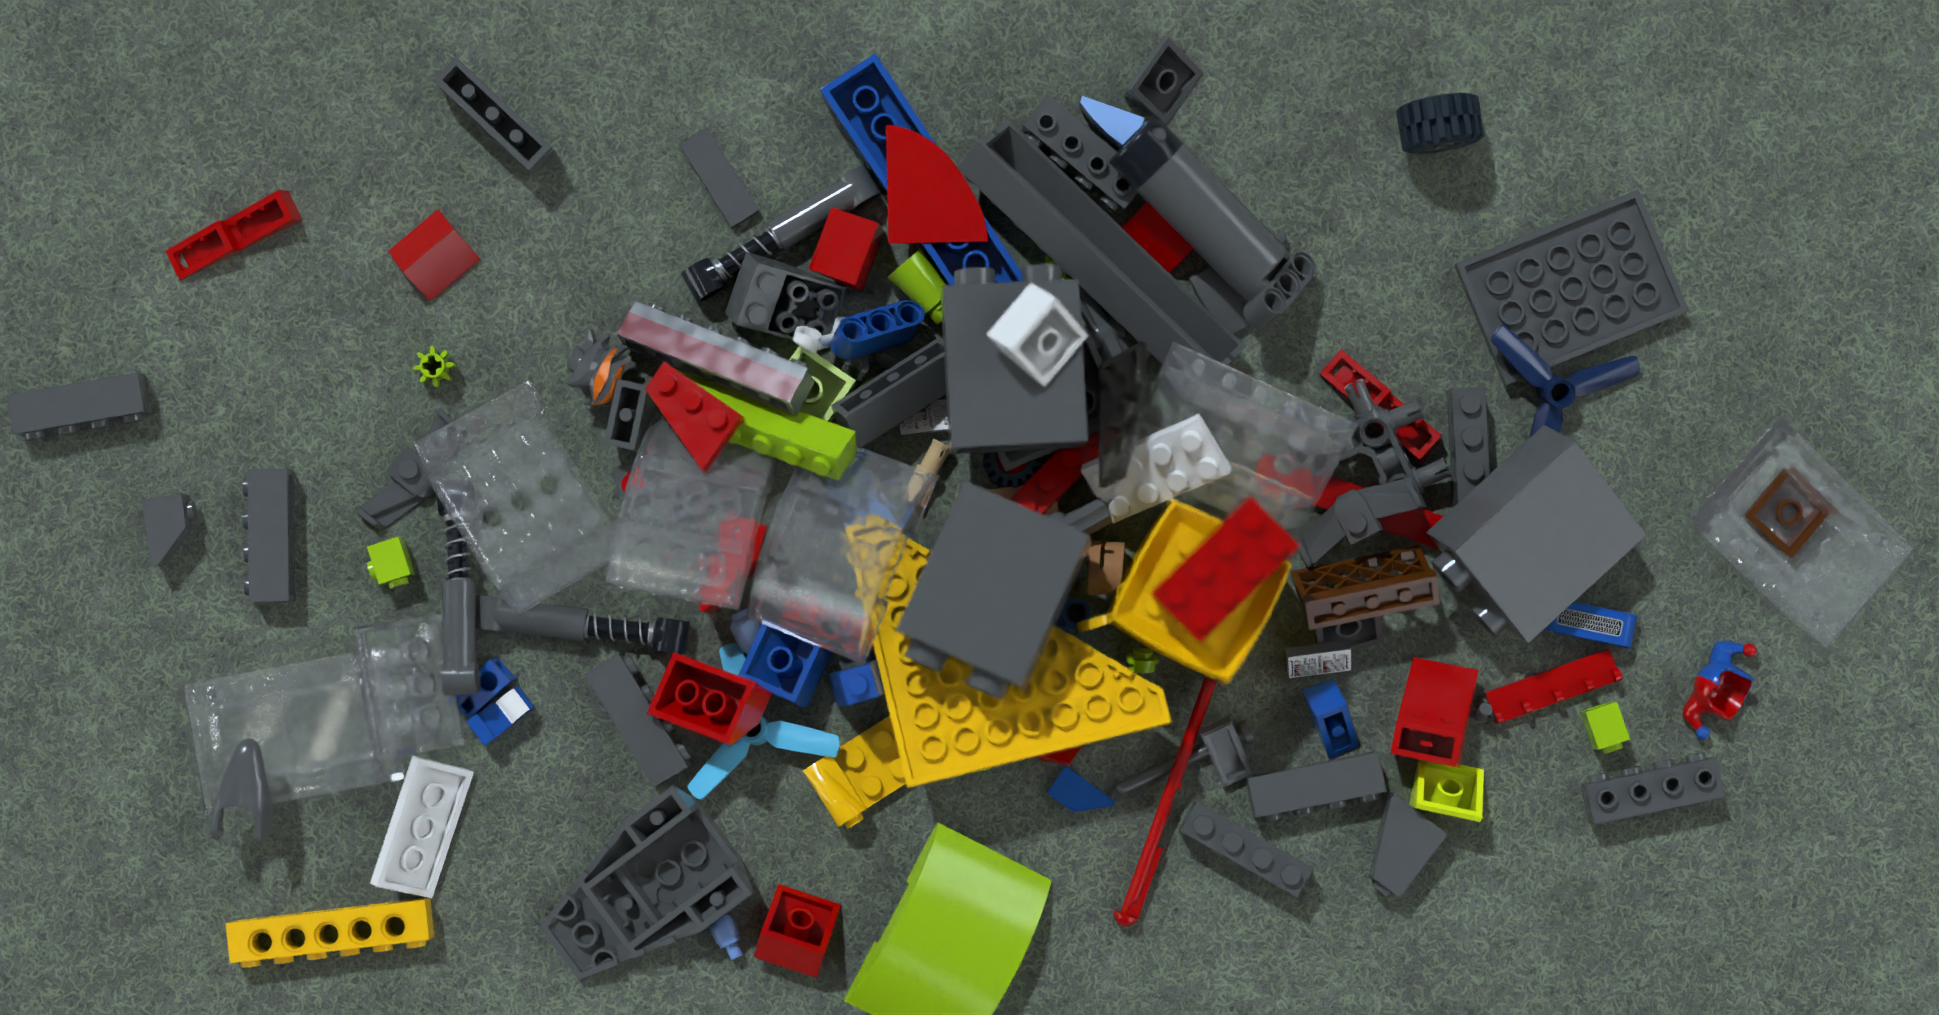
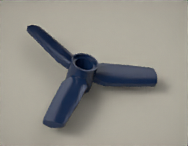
[1491,325,1640,438]

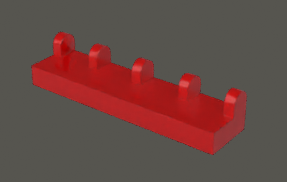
[1484,649,1623,724]

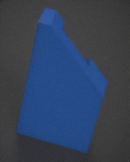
[1046,766,1115,812]

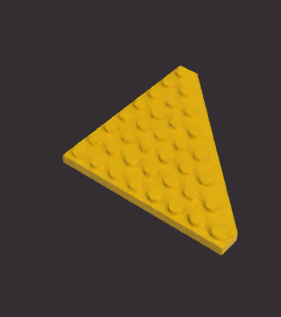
[846,520,1171,788]

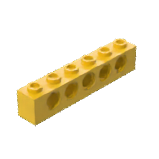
[225,898,434,968]

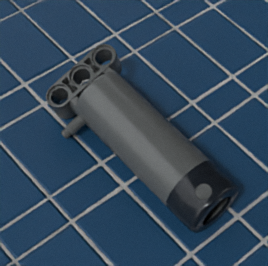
[1109,116,1316,329]

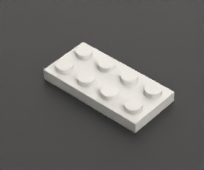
[1081,414,1231,523]
[370,756,474,898]

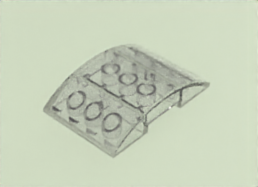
[606,411,779,610]
[748,446,938,664]

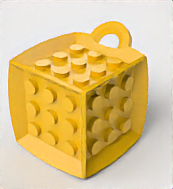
[1076,499,1292,686]

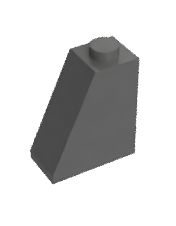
[1369,792,1448,898]

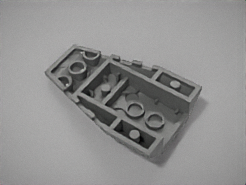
[540,785,754,980]

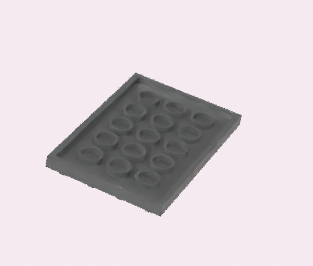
[1454,189,1689,386]

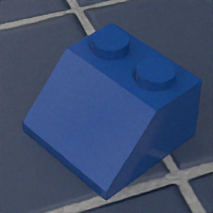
[738,617,834,709]

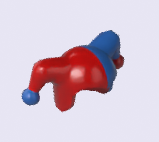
[1682,641,1757,740]

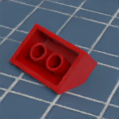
[647,652,772,746]

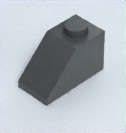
[142,494,197,566]

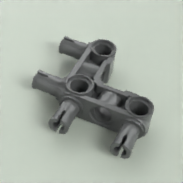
[1283,379,1452,494]

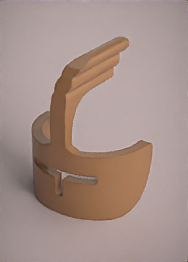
[1087,540,1125,595]

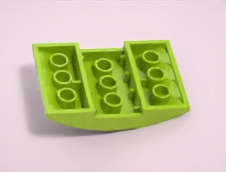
[844,822,1052,1015]

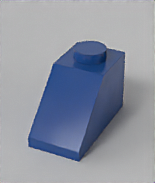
[1302,678,1359,759]

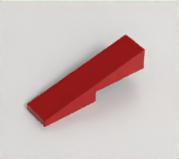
[165,190,303,280]
[1319,349,1442,465]

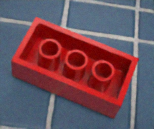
[1150,495,1300,643]

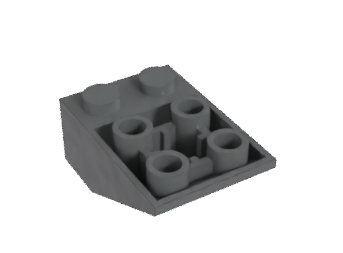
[725,252,847,340]

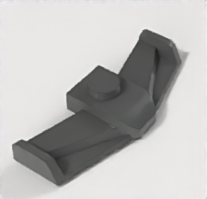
[355,408,466,531]
[1297,477,1427,567]

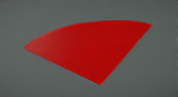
[886,125,988,244]

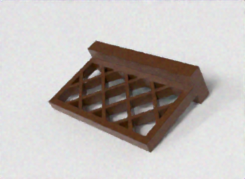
[1290,545,1440,630]

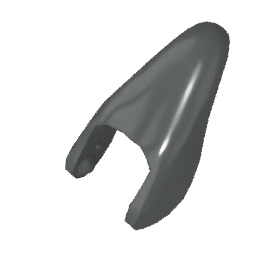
[211,738,274,845]

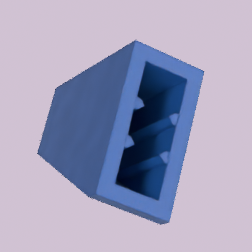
[827,660,885,706]

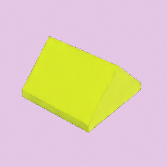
[1409,759,1484,822]

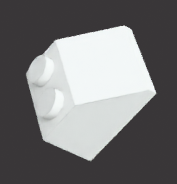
[987,283,1088,387]

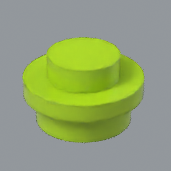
[1126,648,1159,673]

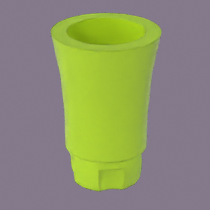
[887,248,947,324]

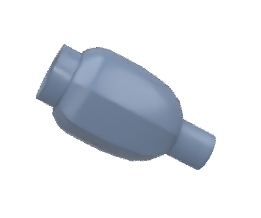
[730,607,763,654]

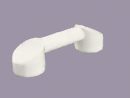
[793,316,850,354]

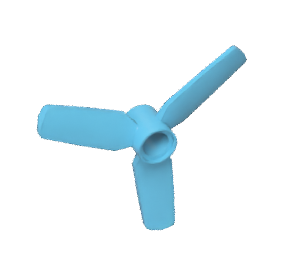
[687,643,840,800]

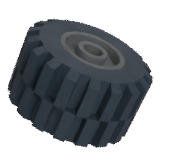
[1396,93,1485,154]

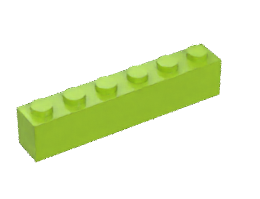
[661,369,857,481]

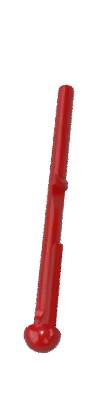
[1114,677,1217,927]

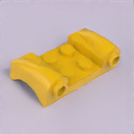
[803,716,906,829]

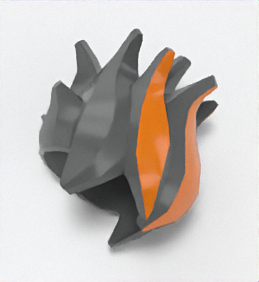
[567,329,636,405]

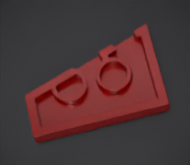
[645,362,745,472]

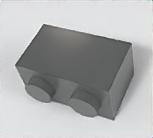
[603,379,657,453]

